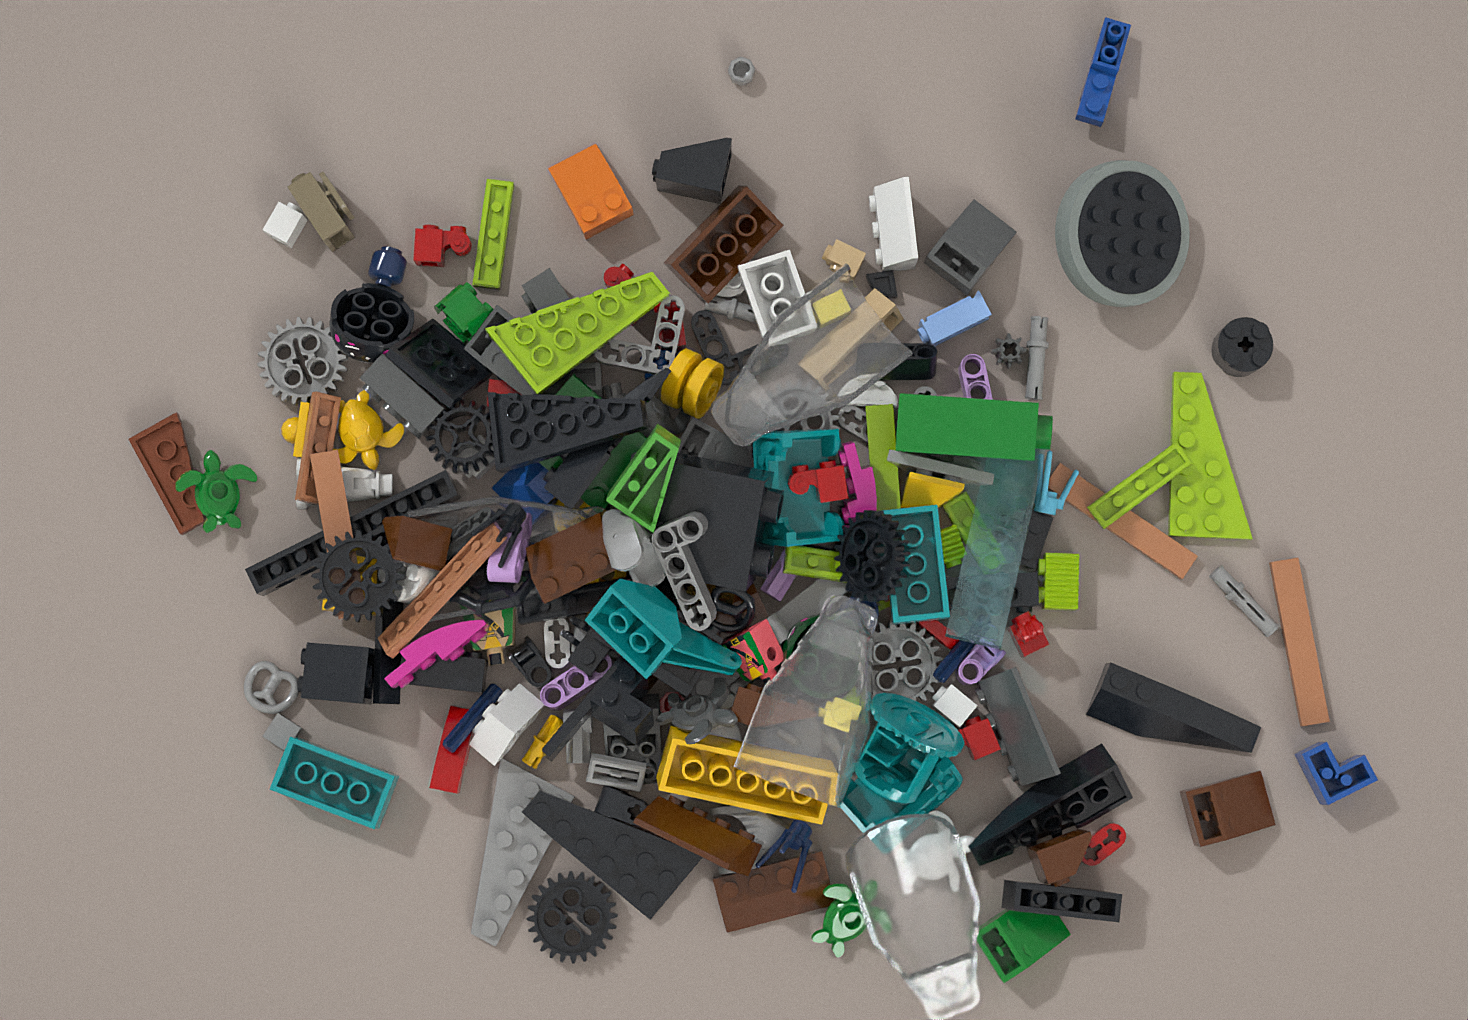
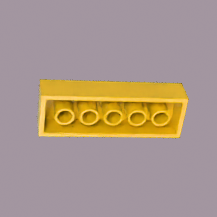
[656,726,837,825]

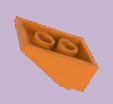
[548,144,634,240]

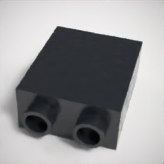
[630,450,784,592]

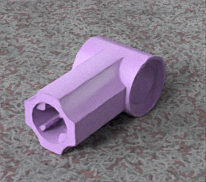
[760,550,797,602]

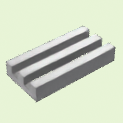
[586,753,647,792]

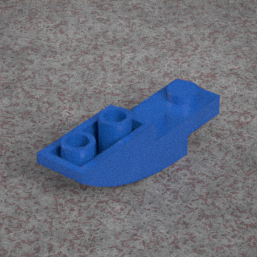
[1075,17,1131,127]

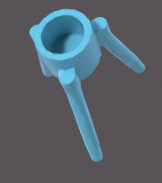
[1034,450,1079,515]

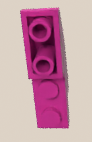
[838,441,877,524]
[384,620,489,688]

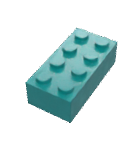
[882,505,950,625]
[269,736,399,829]

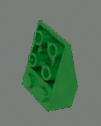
[970,909,1071,983]

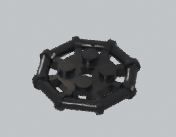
[445,541,536,617]

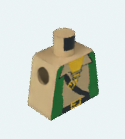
[461,607,516,666]

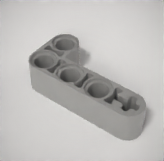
[651,511,717,631]
[767,579,848,645]

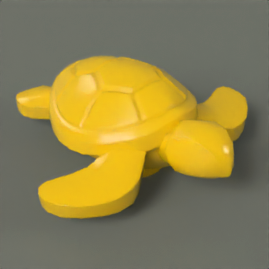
[333,390,404,470]

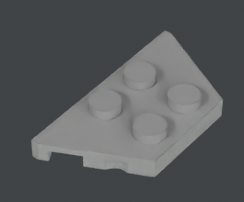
[887,449,995,485]

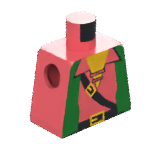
[721,619,784,689]

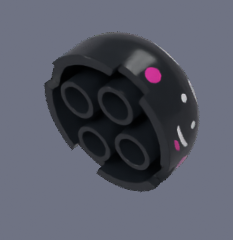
[329,283,414,363]

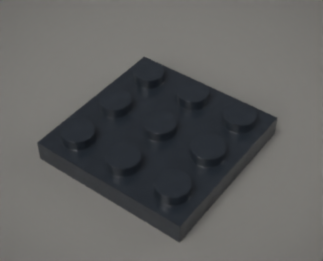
[385,318,493,408]

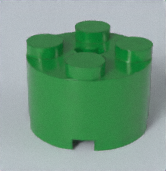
[434,282,493,343]

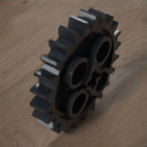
[834,510,911,602]
[311,530,405,623]
[526,871,618,964]

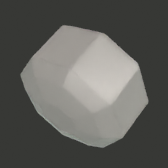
[728,57,755,86]

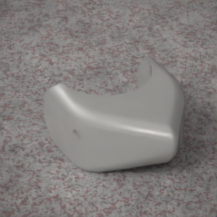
[602,509,666,586]
[709,805,790,874]

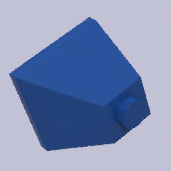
[491,462,558,525]

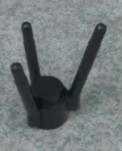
[471,503,527,568]

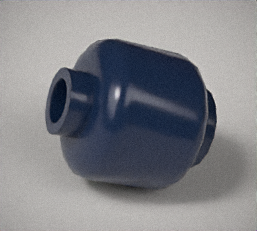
[368,246,407,288]

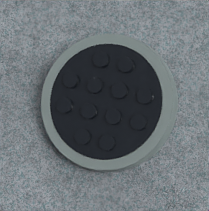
[1055,160,1190,307]

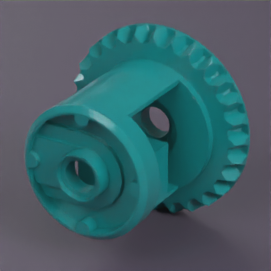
[854,693,964,804]

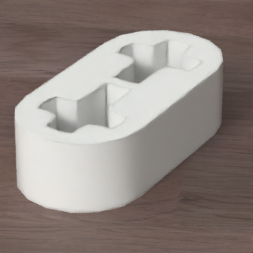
[544,618,571,669]

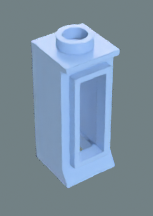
[917,291,992,346]

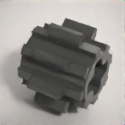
[991,333,1027,369]

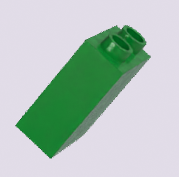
[895,393,1053,461]

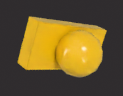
[281,402,310,458]

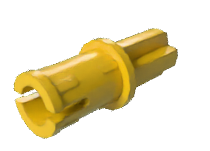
[521,715,563,769]

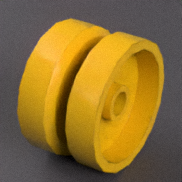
[661,348,724,419]

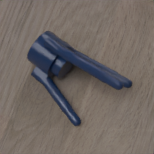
[755,820,813,893]

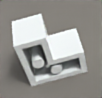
[469,683,544,766]

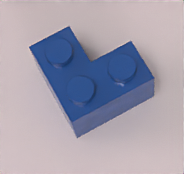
[1294,742,1378,805]

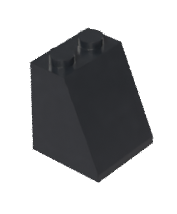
[652,137,732,204]
[297,642,375,705]

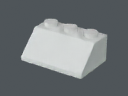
[869,177,918,272]
[737,250,817,344]

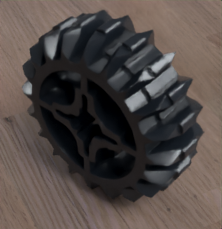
[426,399,495,475]

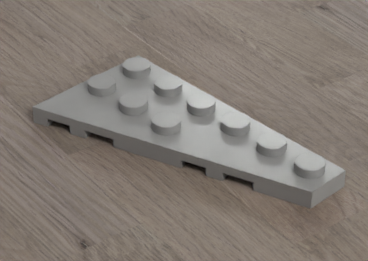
[471,758,575,947]

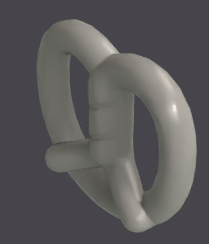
[244,661,299,714]

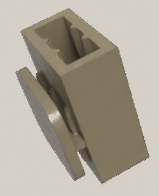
[287,171,355,252]

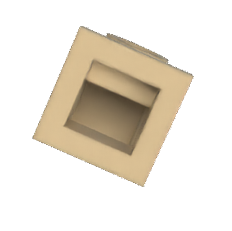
[822,239,866,283]

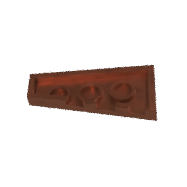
[128,412,206,535]

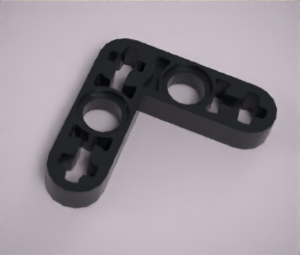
[691,310,788,386]

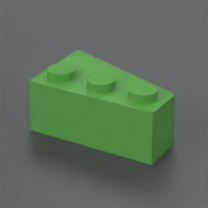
[606,424,681,533]

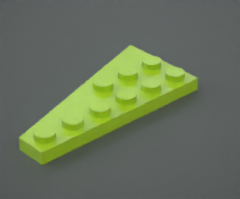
[485,272,670,394]
[1168,372,1253,540]

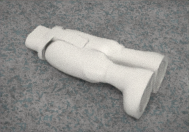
[296,458,393,510]

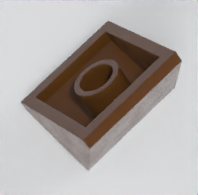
[382,516,452,571]

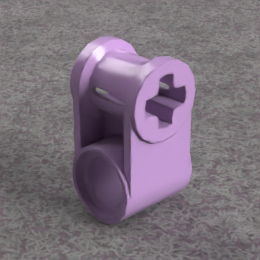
[955,634,1006,686]

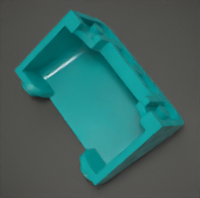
[753,429,844,547]
[830,746,963,853]

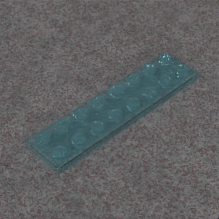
[945,449,1046,650]

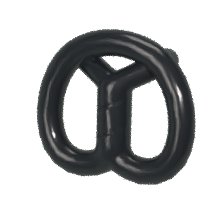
[703,586,755,633]

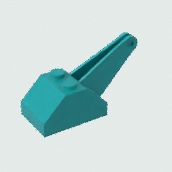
[585,579,742,679]

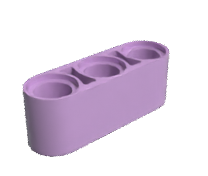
[958,354,993,400]
[487,513,532,583]
[540,655,614,711]

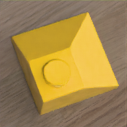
[901,472,965,508]

